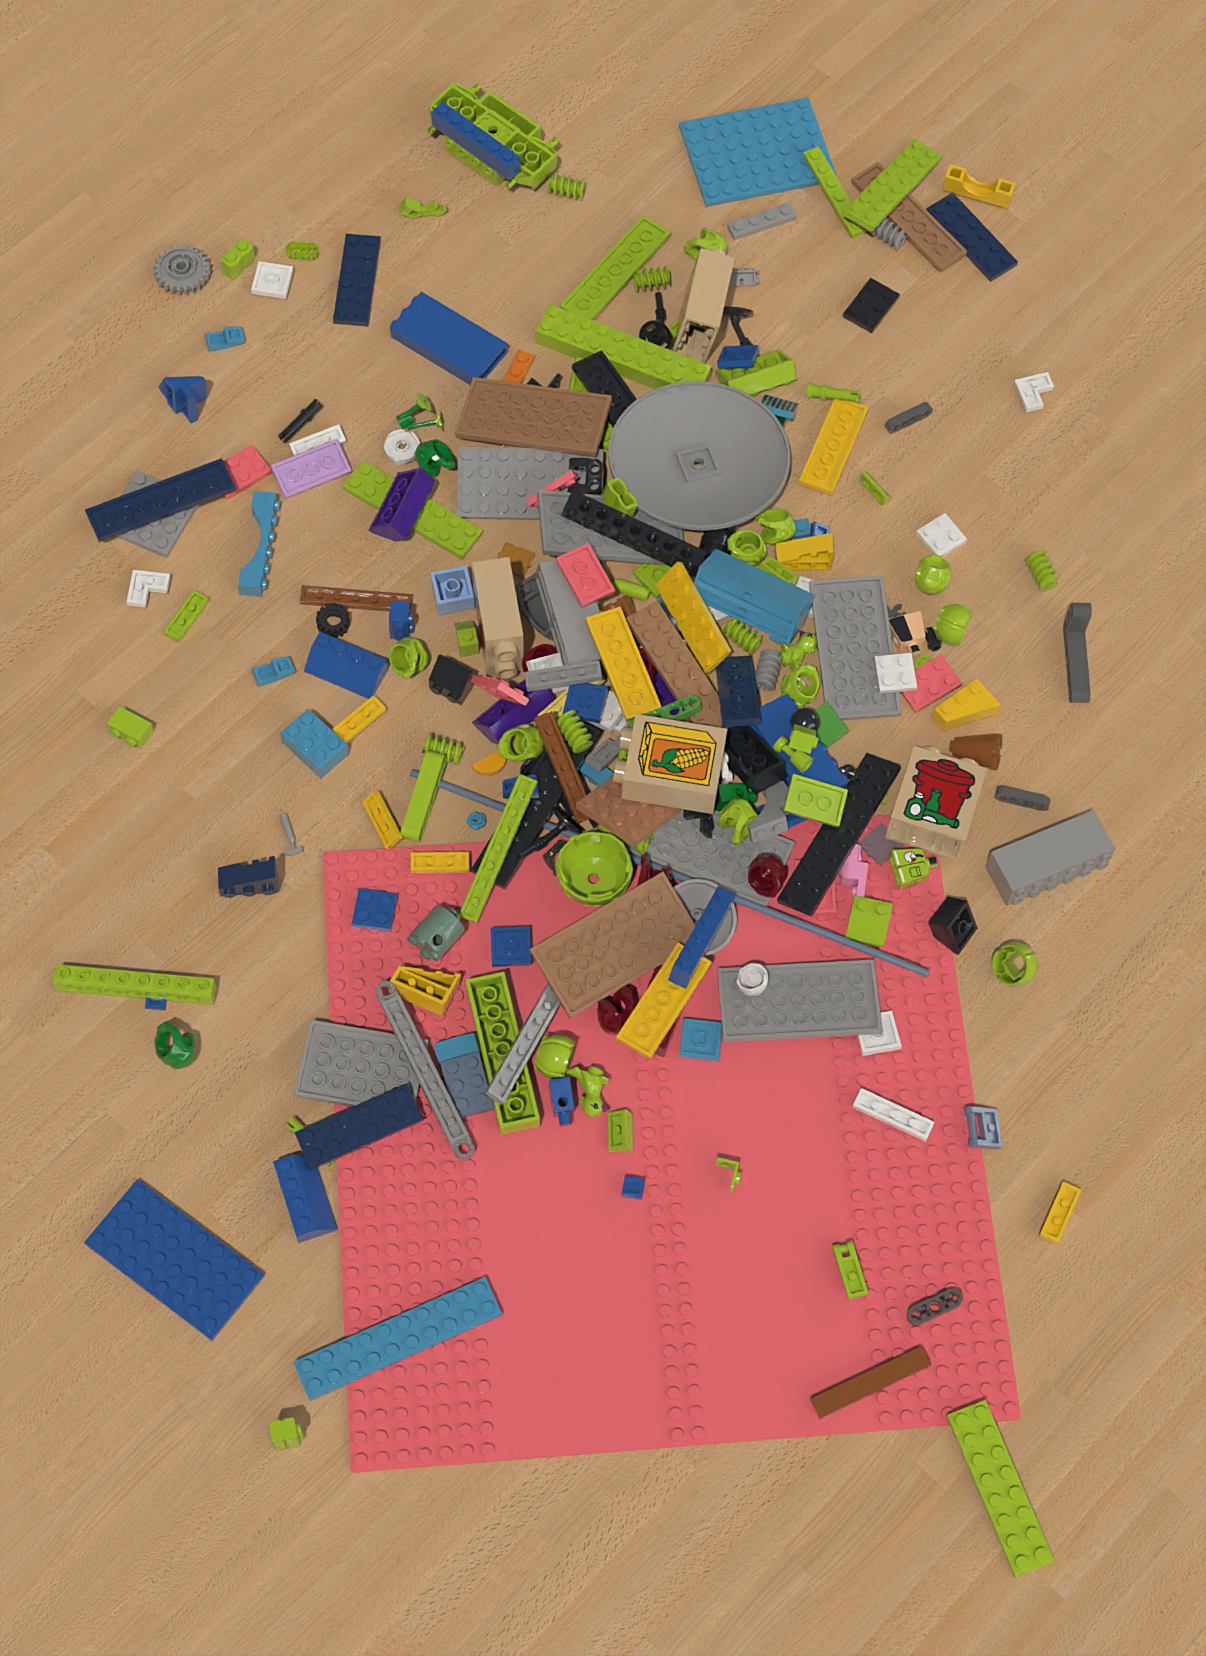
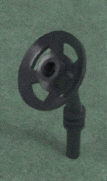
[639,292,672,349]
[722,306,760,356]
[516,806,583,860]

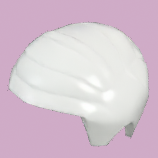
[736,963,769,996]

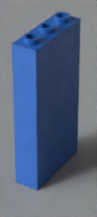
[390,291,508,385]

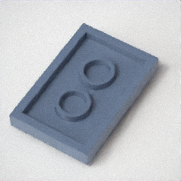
[440,1052,494,1118]

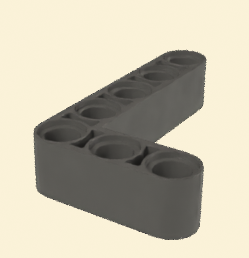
[1063,603,1092,703]

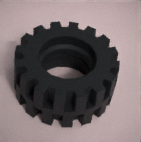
[316,603,350,639]

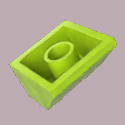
[845,895,893,948]

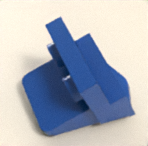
[159,376,207,423]

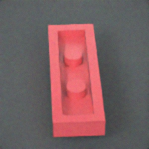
[526,470,578,508]

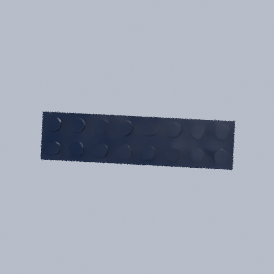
[85,458,236,542]

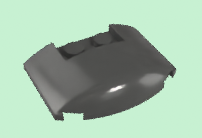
[515,573,553,641]

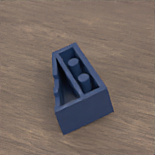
[218,856,279,898]

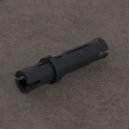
[278,399,323,443]

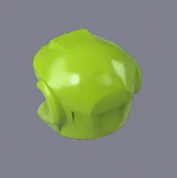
[684,227,728,260]
[754,509,796,545]
[727,530,767,566]
[914,554,951,595]
[389,637,428,678]
[780,663,820,708]
[497,724,544,762]
[717,798,758,846]

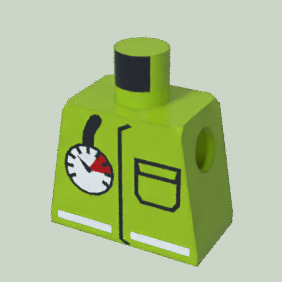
[888,849,937,890]

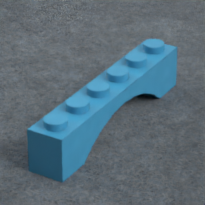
[238,491,280,597]

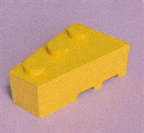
[774,533,834,571]
[931,678,1001,732]
[389,966,461,1017]

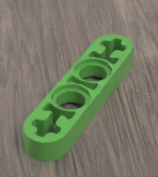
[630,695,702,728]

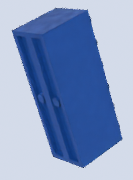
[750,694,848,789]

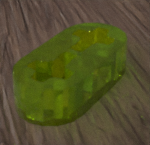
[286,242,319,261]

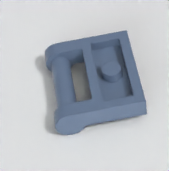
[963,1106,1003,1150]

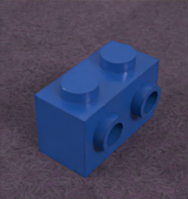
[389,601,413,641]

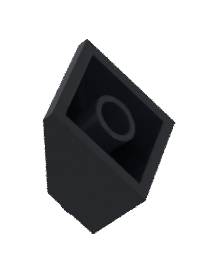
[429,654,473,705]
[928,897,978,955]

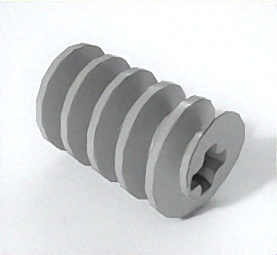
[868,218,907,250]
[755,649,782,691]

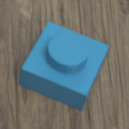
[793,518,811,540]

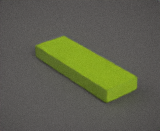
[163,590,210,643]

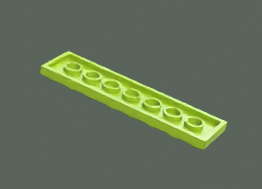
[843,139,943,232]
[559,215,671,320]
[343,460,483,560]
[946,1400,1054,1578]

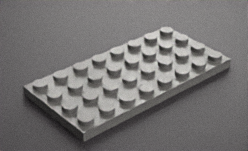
[457,447,603,520]
[537,490,684,565]
[809,576,902,721]
[625,810,795,907]
[717,959,883,1043]

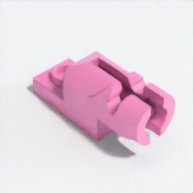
[839,844,868,897]

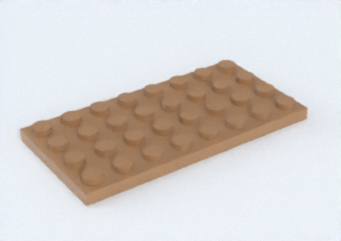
[455,377,612,457]
[529,872,696,1019]

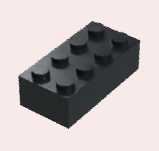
[724,726,787,795]

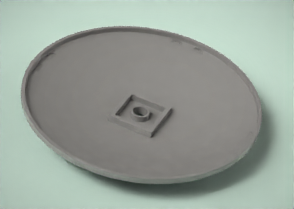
[608,381,790,530]

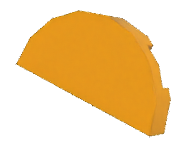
[471,751,506,776]

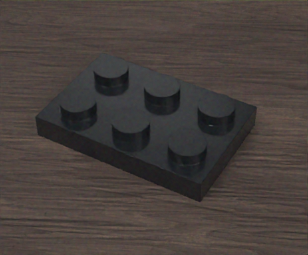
[843,278,900,333]

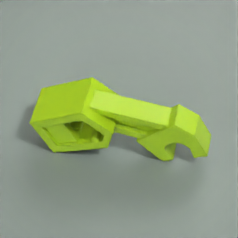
[399,197,446,219]

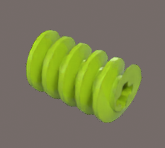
[547,172,585,201]
[633,266,670,292]
[1024,550,1059,591]
[721,619,762,655]
[557,710,593,753]
[422,732,465,766]

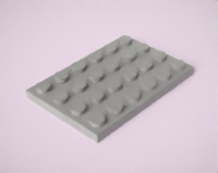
[294,1020,429,1107]

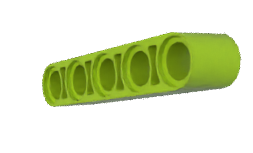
[401,750,446,842]

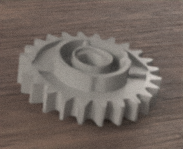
[153,244,210,295]

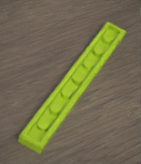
[459,774,538,924]

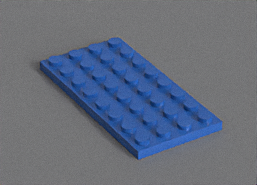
[84,1179,265,1341]

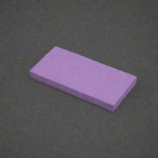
[270,439,352,499]

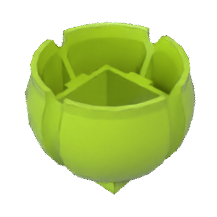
[933,604,973,647]
[992,942,1039,987]
[534,1035,575,1080]

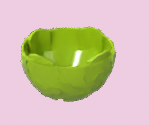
[555,831,633,906]

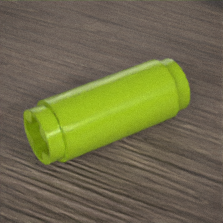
[613,578,651,601]

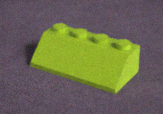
[715,349,796,396]

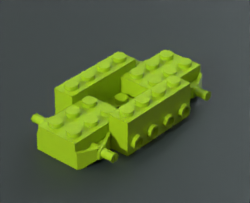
[427,82,559,189]

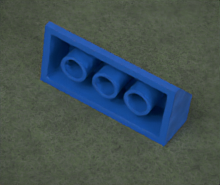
[304,632,388,699]
[273,1155,337,1243]

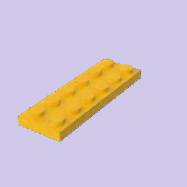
[798,399,869,496]
[655,562,732,674]
[585,606,661,722]
[616,943,712,1060]

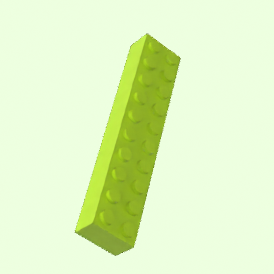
[535,304,712,389]

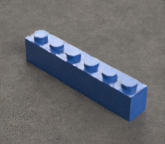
[431,101,520,180]
[668,887,735,989]

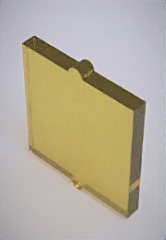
[497,542,535,579]

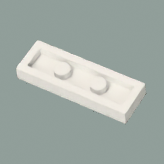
[289,424,346,456]

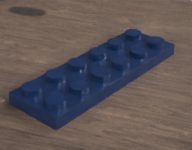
[926,192,1018,282]
[333,233,381,327]
[715,655,760,727]
[295,1083,423,1171]

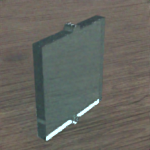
[858,823,904,866]

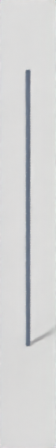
[410,769,930,978]

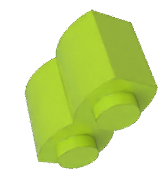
[221,239,255,280]
[602,478,638,517]

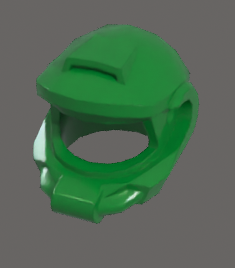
[414,439,455,478]
[154,1021,196,1069]

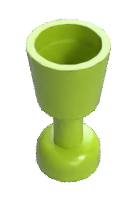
[773,736,814,773]

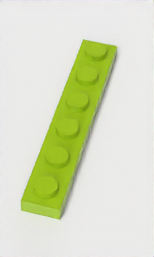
[803,146,867,239]

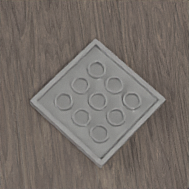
[115,471,200,558]

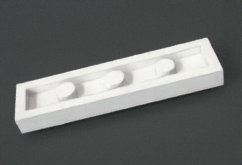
[852,1088,934,1142]

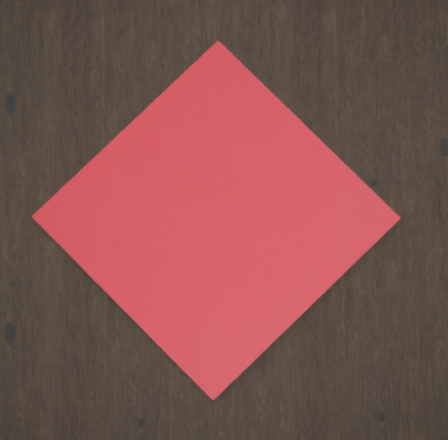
[322,815,1021,1473]

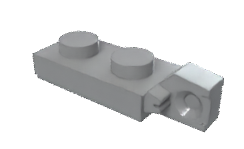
[585,735,621,772]

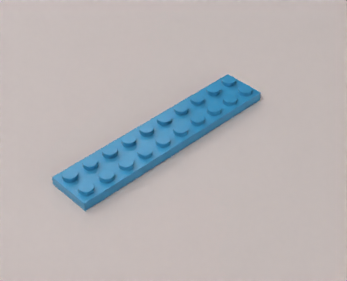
[293,1277,502,1402]

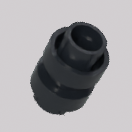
[699,525,737,561]

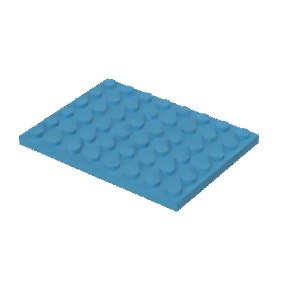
[679,97,837,207]

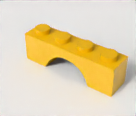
[942,164,1016,209]

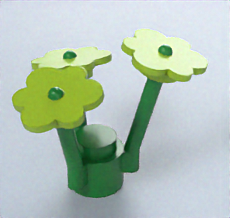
[396,393,444,431]

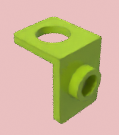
[715,1157,741,1193]

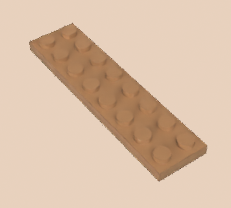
[851,162,967,272]
[626,601,729,729]

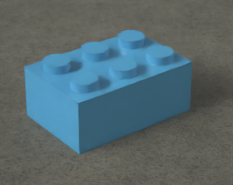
[280,709,349,779]

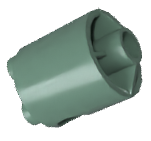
[407,905,465,961]

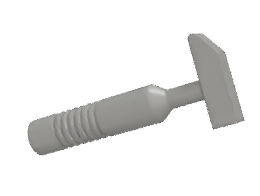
[280,813,303,856]

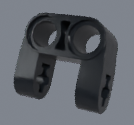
[567,458,604,495]

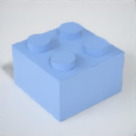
[430,566,475,615]

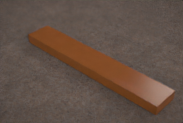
[300,585,412,613]
[533,711,591,824]
[810,1346,931,1419]

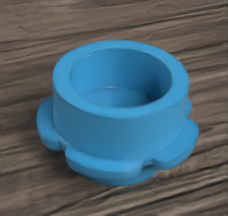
[467,812,486,830]

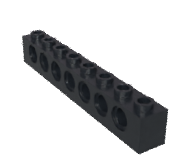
[561,489,707,578]

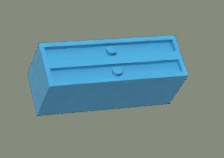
[694,549,815,644]

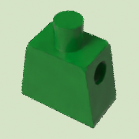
[714,784,757,812]

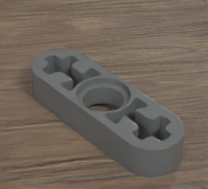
[884,402,933,434]
[995,786,1050,811]
[906,1288,963,1326]

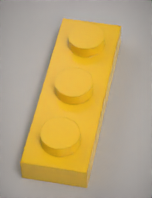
[332,695,386,744]
[362,791,403,849]
[411,852,469,873]
[1039,1181,1082,1245]

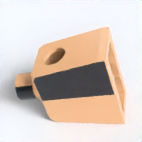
[889,611,925,657]

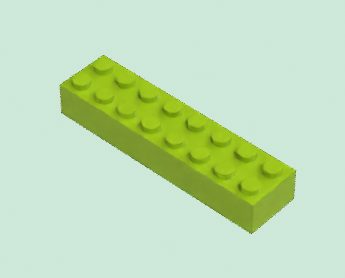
[465,972,540,1136]

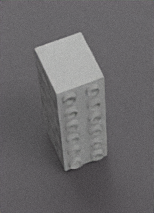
[534,559,605,670]
[985,810,1115,906]

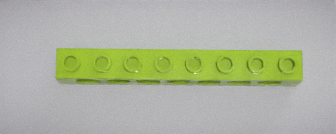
[53,964,216,1005]

